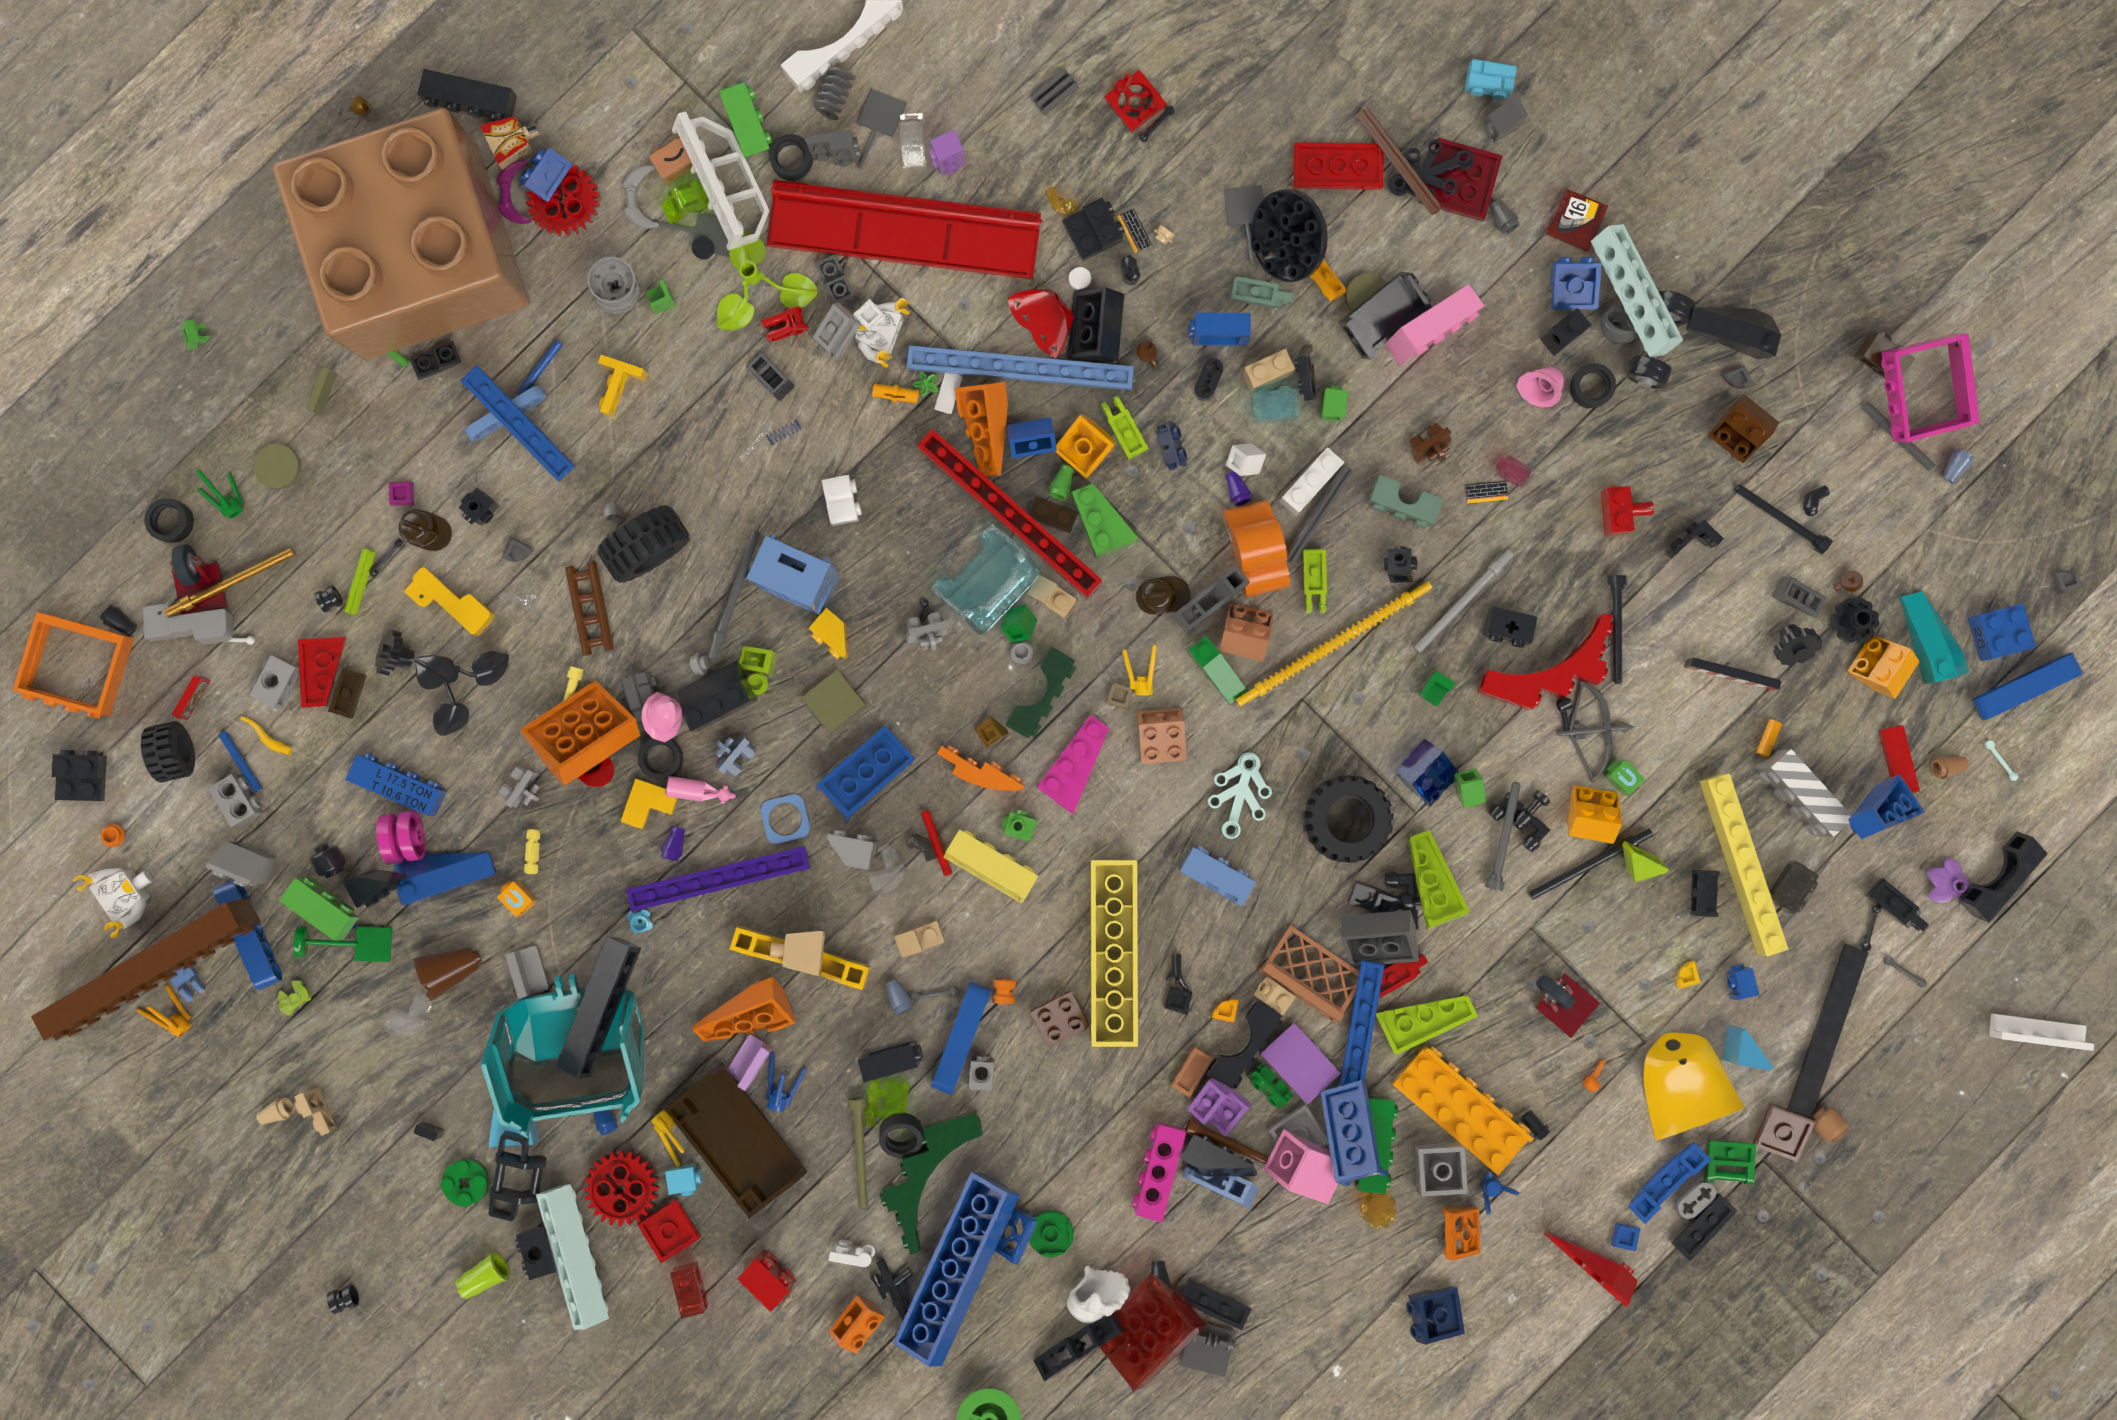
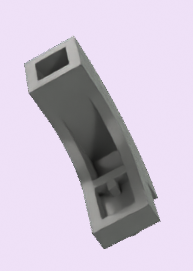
[1172,565,1250,633]

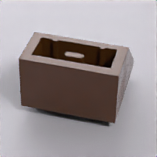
[1708,394,1779,463]

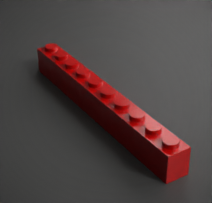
[917,429,1103,600]

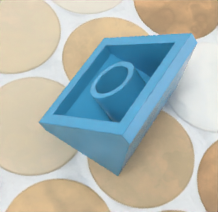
[1722,1025,1774,1070]

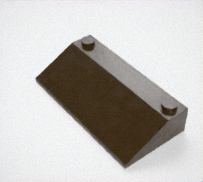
[664,1063,808,1218]

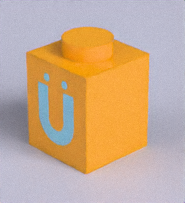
[497,881,538,917]

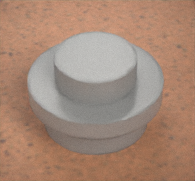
[1010,641,1033,664]
[690,652,709,675]

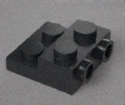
[1062,197,1125,262]
[51,750,107,801]

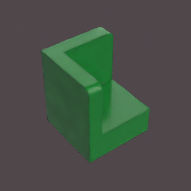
[1000,605,1037,644]
[1418,671,1456,706]

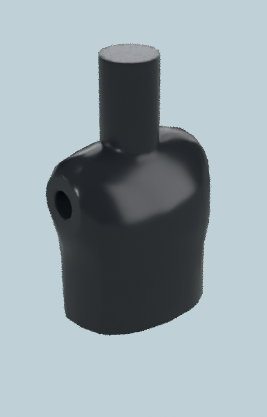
[1120,255,1141,285]

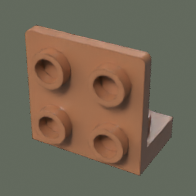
[1137,708,1186,764]

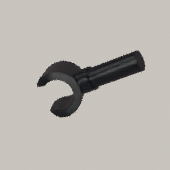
[1556,697,1573,730]

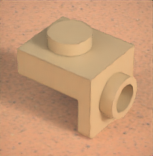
[1254,977,1296,1016]

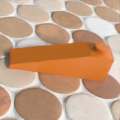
[692,977,796,1042]

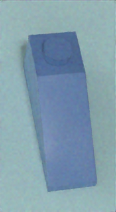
[1182,1167,1259,1209]

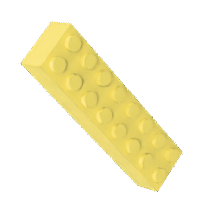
[1091,860,1138,1047]

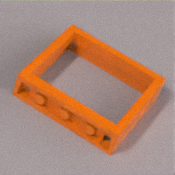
[12,612,134,719]

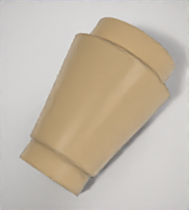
[256,1097,294,1125]

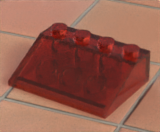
[1100,1273,1206,1391]

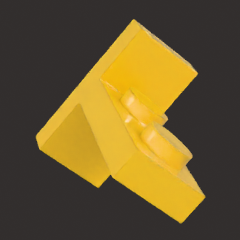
[598,355,648,418]

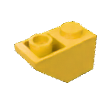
[808,608,848,660]

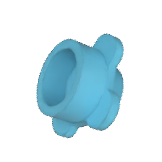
[627,909,653,933]

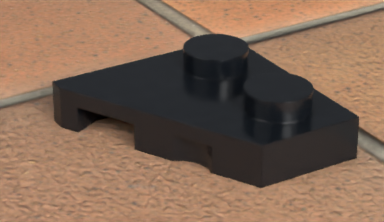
[1295,344,1316,401]

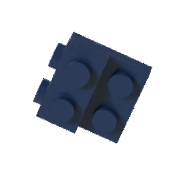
[1406,1286,1465,1345]

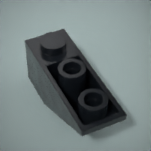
[344,869,407,908]
[1180,1135,1258,1176]

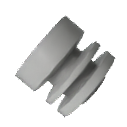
[587,256,640,314]

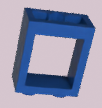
[1188,312,1251,346]

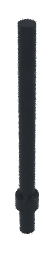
[1528,828,1654,900]

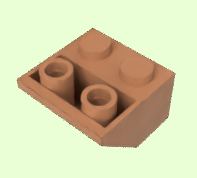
[1219,603,1273,662]

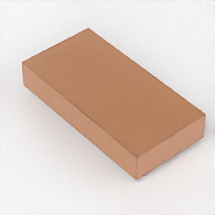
[1171,1046,1214,1098]

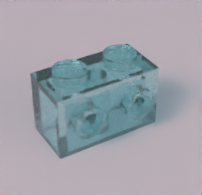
[1251,386,1301,423]

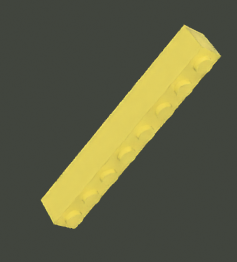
[1699,774,1789,957]

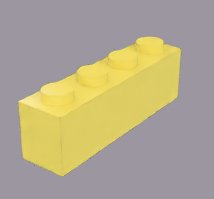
[943,829,1038,904]

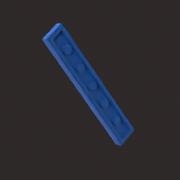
[460,365,575,482]
[1340,959,1385,1086]

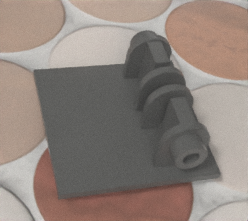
[1180,1320,1236,1377]

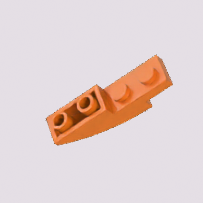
[937,745,1025,791]

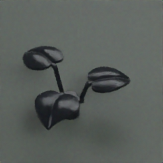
[414,651,509,736]

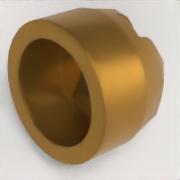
[349,95,370,116]

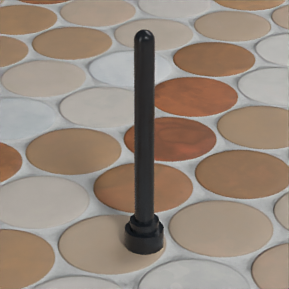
[1735,485,1833,555]
[1608,575,1627,684]

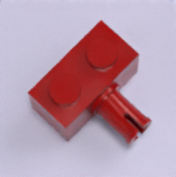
[1601,486,1654,536]

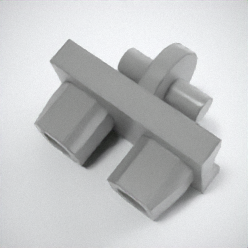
[906,612,949,651]
[498,766,541,808]

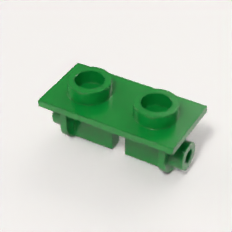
[1247,1063,1293,1109]

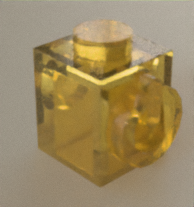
[1360,1193,1396,1230]

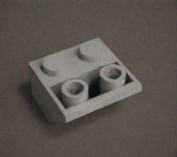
[827,830,877,870]
[206,841,277,887]

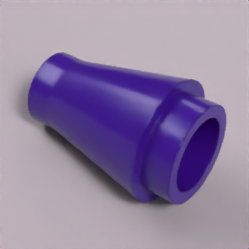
[1225,471,1251,506]
[660,826,686,862]

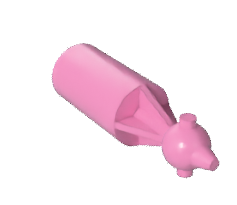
[665,776,736,804]

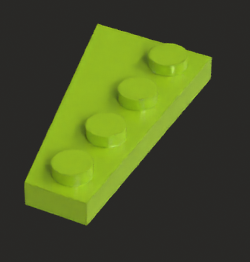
[1407,830,1470,930]
[1376,995,1478,1055]

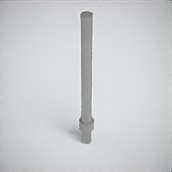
[1413,550,1514,653]

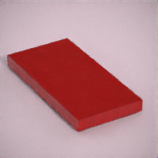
[1293,142,1384,190]

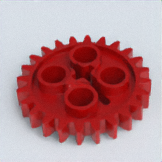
[526,165,600,237]
[583,1149,660,1227]

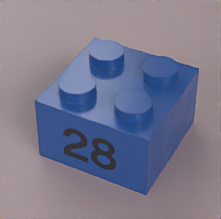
[1968,603,2036,661]

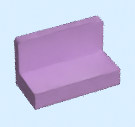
[728,1034,773,1091]

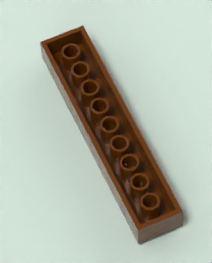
[31,898,261,1041]

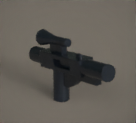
[870,1259,913,1321]

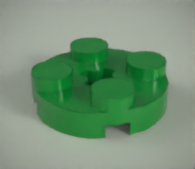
[440,1159,489,1207]

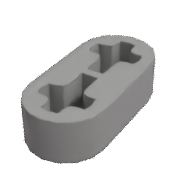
[1675,1181,1716,1219]

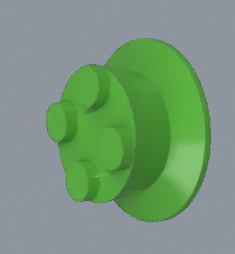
[956,1388,1022,1420]

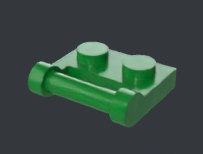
[1704,1139,1756,1185]

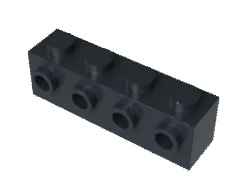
[417,69,517,121]

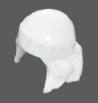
[1067,1266,1130,1323]

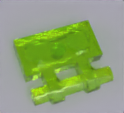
[864,1079,910,1130]

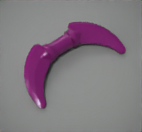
[496,160,532,224]

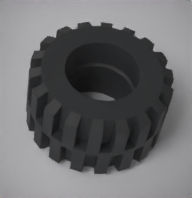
[141,721,195,783]

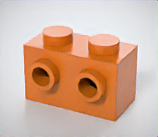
[828,1295,885,1354]

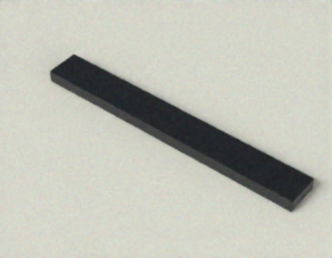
[1787,944,1869,1118]

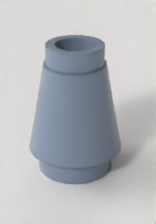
[1942,448,1974,484]
[885,979,913,1015]

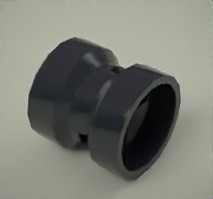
[327,1284,359,1314]

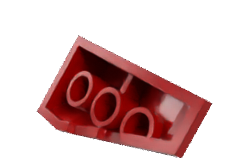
[1544,1231,1638,1307]

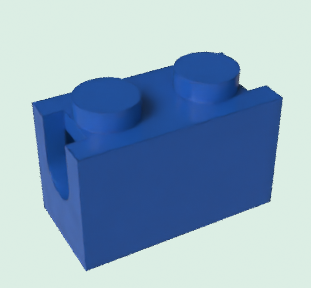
[1006,417,1057,459]

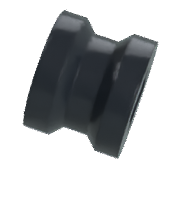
[314,585,343,613]

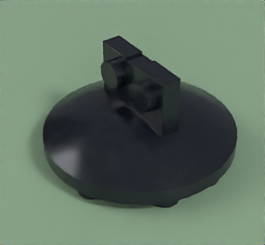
[1251,189,1328,282]

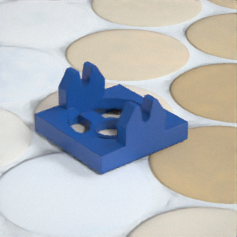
[995,1207,1037,1265]

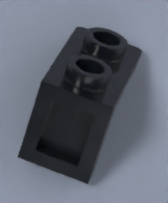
[1667,520,1724,557]

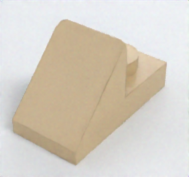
[1027,575,1077,619]
[894,921,945,958]

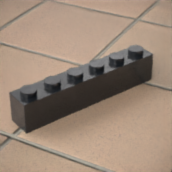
[556,936,641,1078]

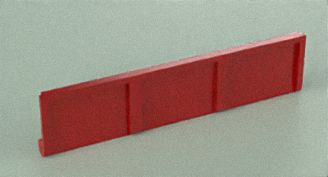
[766,180,1042,280]

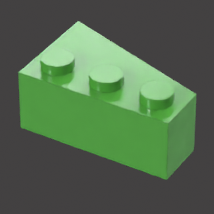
[719,82,772,158]
[279,877,359,940]

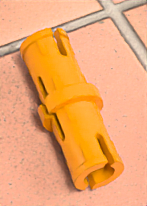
[872,383,919,404]

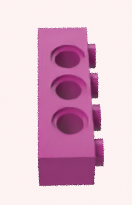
[1132,1121,1186,1222]

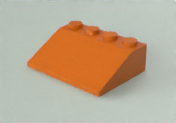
[519,680,640,786]

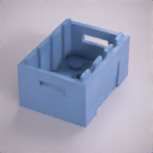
[746,534,840,615]

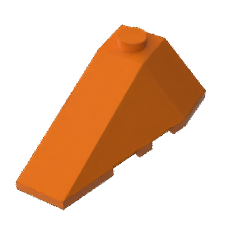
[955,382,1008,476]

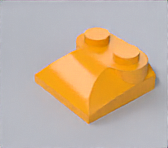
[1055,414,1116,479]

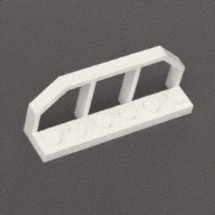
[672,112,770,250]

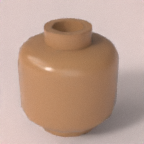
[1812,1107,1848,1143]

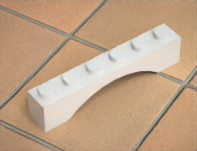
[781,0,903,93]

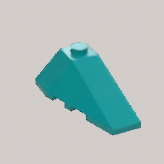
[1899,591,1970,684]

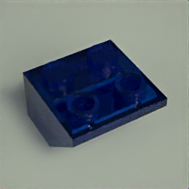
[1394,739,1459,807]

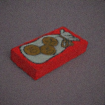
[172,675,211,720]

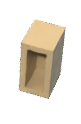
[1242,349,1295,394]

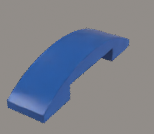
[1628,1142,1711,1224]

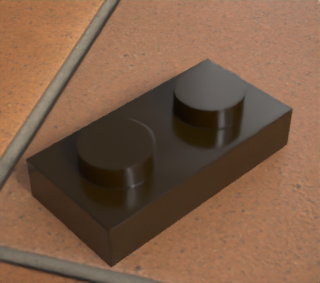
[1029,496,1078,534]
[328,668,367,719]

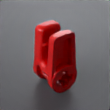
[761,307,809,342]

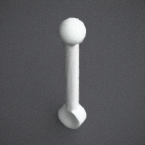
[225,636,255,645]

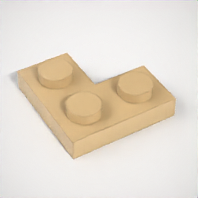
[294,1087,338,1136]

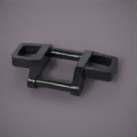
[488,1130,547,1221]

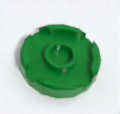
[1029,1210,1074,1258]

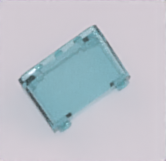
[930,523,1040,635]

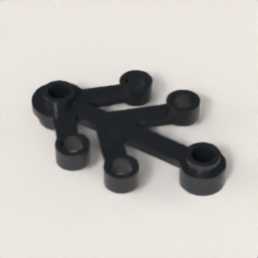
[1388,139,1474,198]

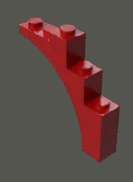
[1477,613,1613,710]

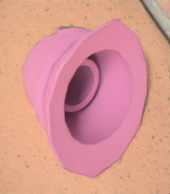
[1516,367,1566,407]
[641,692,682,742]

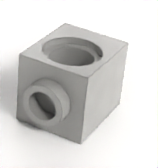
[969,1055,995,1091]

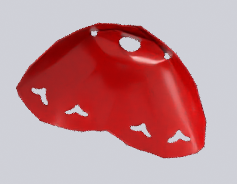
[1008,289,1074,358]

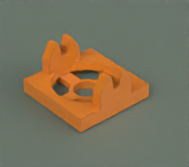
[1442,1206,1480,1261]

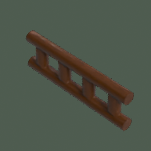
[565,561,614,656]

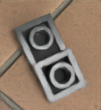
[815,254,855,304]

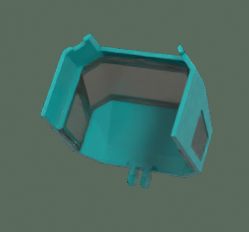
[481,974,645,1138]

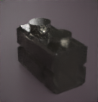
[1770,860,1819,914]

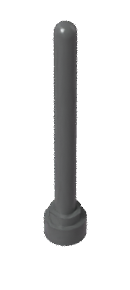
[1485,782,1521,891]

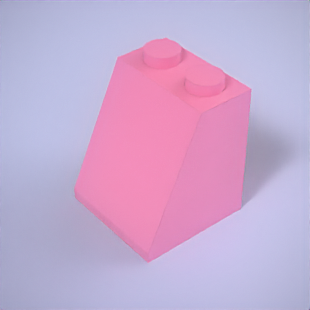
[1263,1129,1338,1204]

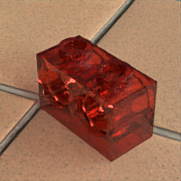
[670,1261,709,1319]

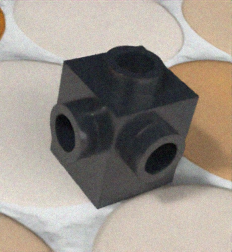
[458,488,499,526]
[1384,546,1418,583]

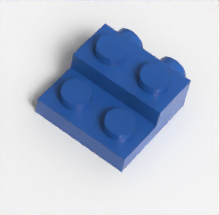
[1550,257,1602,309]

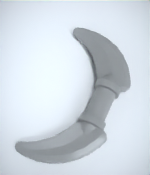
[622,165,659,229]

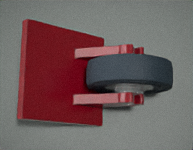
[170,544,227,615]
[1535,973,1600,1038]

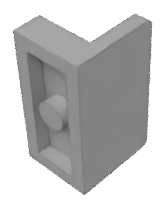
[505,946,550,999]

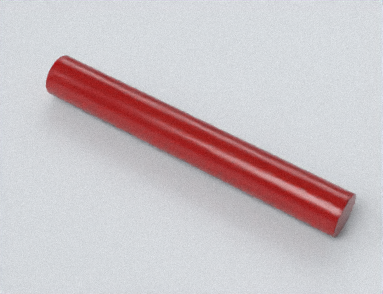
[921,810,953,877]

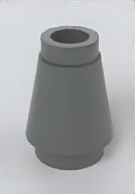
[1489,199,1520,234]

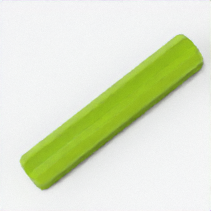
[344,549,376,615]

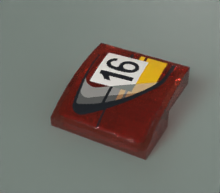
[1546,189,1608,251]

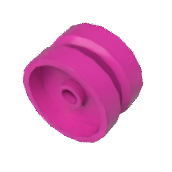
[376,810,426,865]

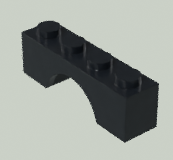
[1959,831,2048,923]
[1206,998,1283,1089]

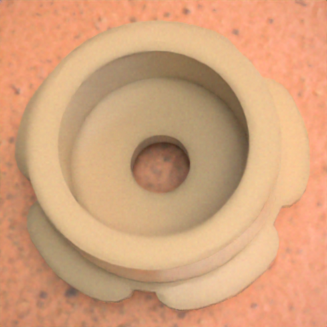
[1154,225,1175,245]

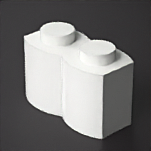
[822,475,862,526]

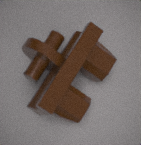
[1409,423,1451,464]

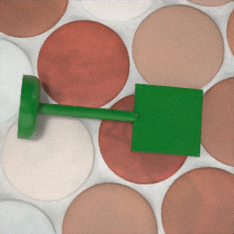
[293,925,392,962]

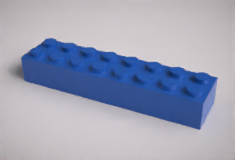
[893,1172,1020,1367]

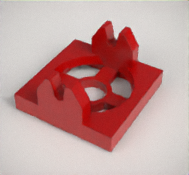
[1104,69,1167,133]

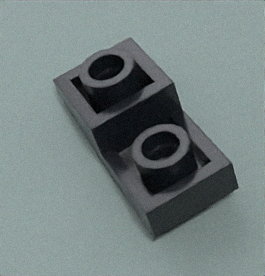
[409,341,461,380]

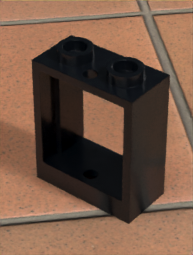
[858,1040,923,1082]

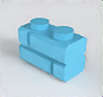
[1464,59,1517,100]

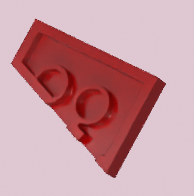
[298,637,347,708]

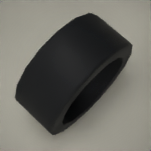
[769,134,813,181]
[1570,363,1616,409]
[144,498,194,543]
[638,738,684,780]
[879,1113,923,1158]

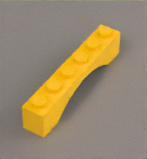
[729,926,871,990]

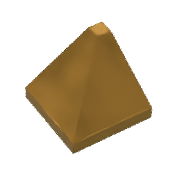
[975,717,1009,748]

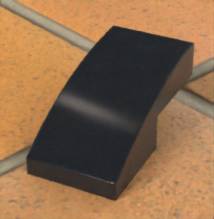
[1348,880,1401,914]

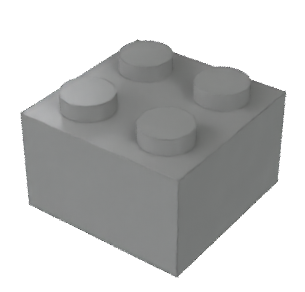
[1413,1142,1468,1196]

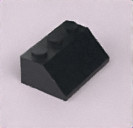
[1068,287,1124,362]
[678,660,758,732]

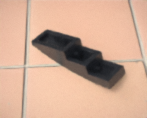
[1033,1312,1125,1381]

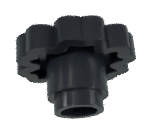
[1830,598,1879,643]
[1773,624,1823,666]
[375,629,415,676]

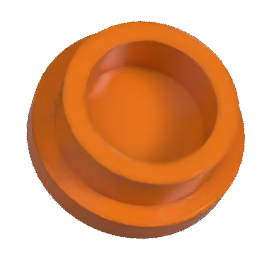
[101,824,125,847]

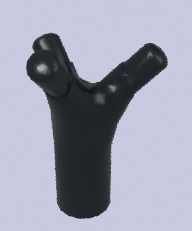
[1166,954,1188,990]

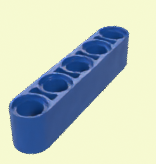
[1972,653,2083,720]
[213,880,282,990]
[931,981,992,1095]

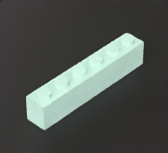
[536,1184,609,1330]

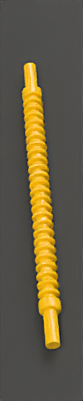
[1235,581,1432,707]

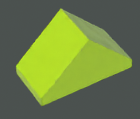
[739,646,778,676]
[1622,841,1669,882]

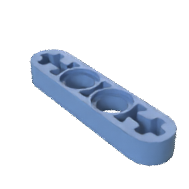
[464,386,547,441]

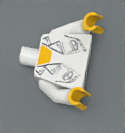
[853,298,911,368]
[73,868,153,938]

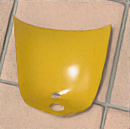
[1644,1032,1745,1141]

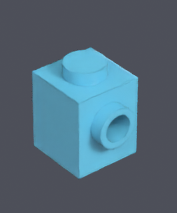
[665,1163,703,1196]

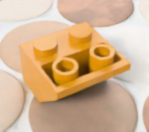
[1847,635,1920,699]
[1567,785,1622,844]

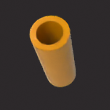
[1756,719,1782,758]

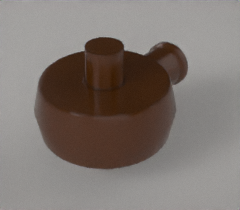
[1137,341,1159,368]
[1833,571,1863,592]

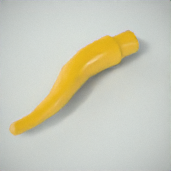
[240,716,293,756]

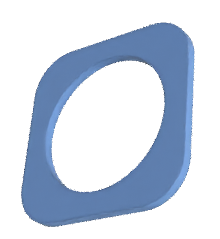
[761,794,810,844]

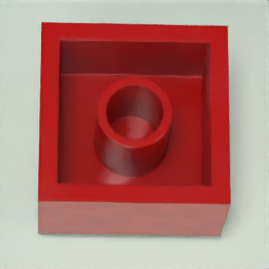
[737,1249,796,1312]

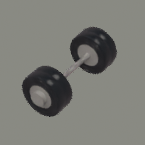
[1627,291,1695,389]

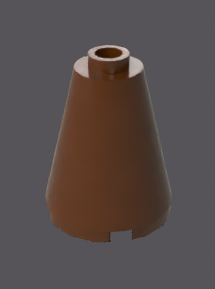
[413,947,482,1001]

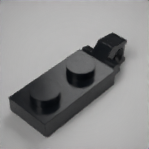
[1866,878,1929,931]

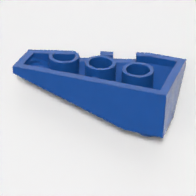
[394,852,497,905]

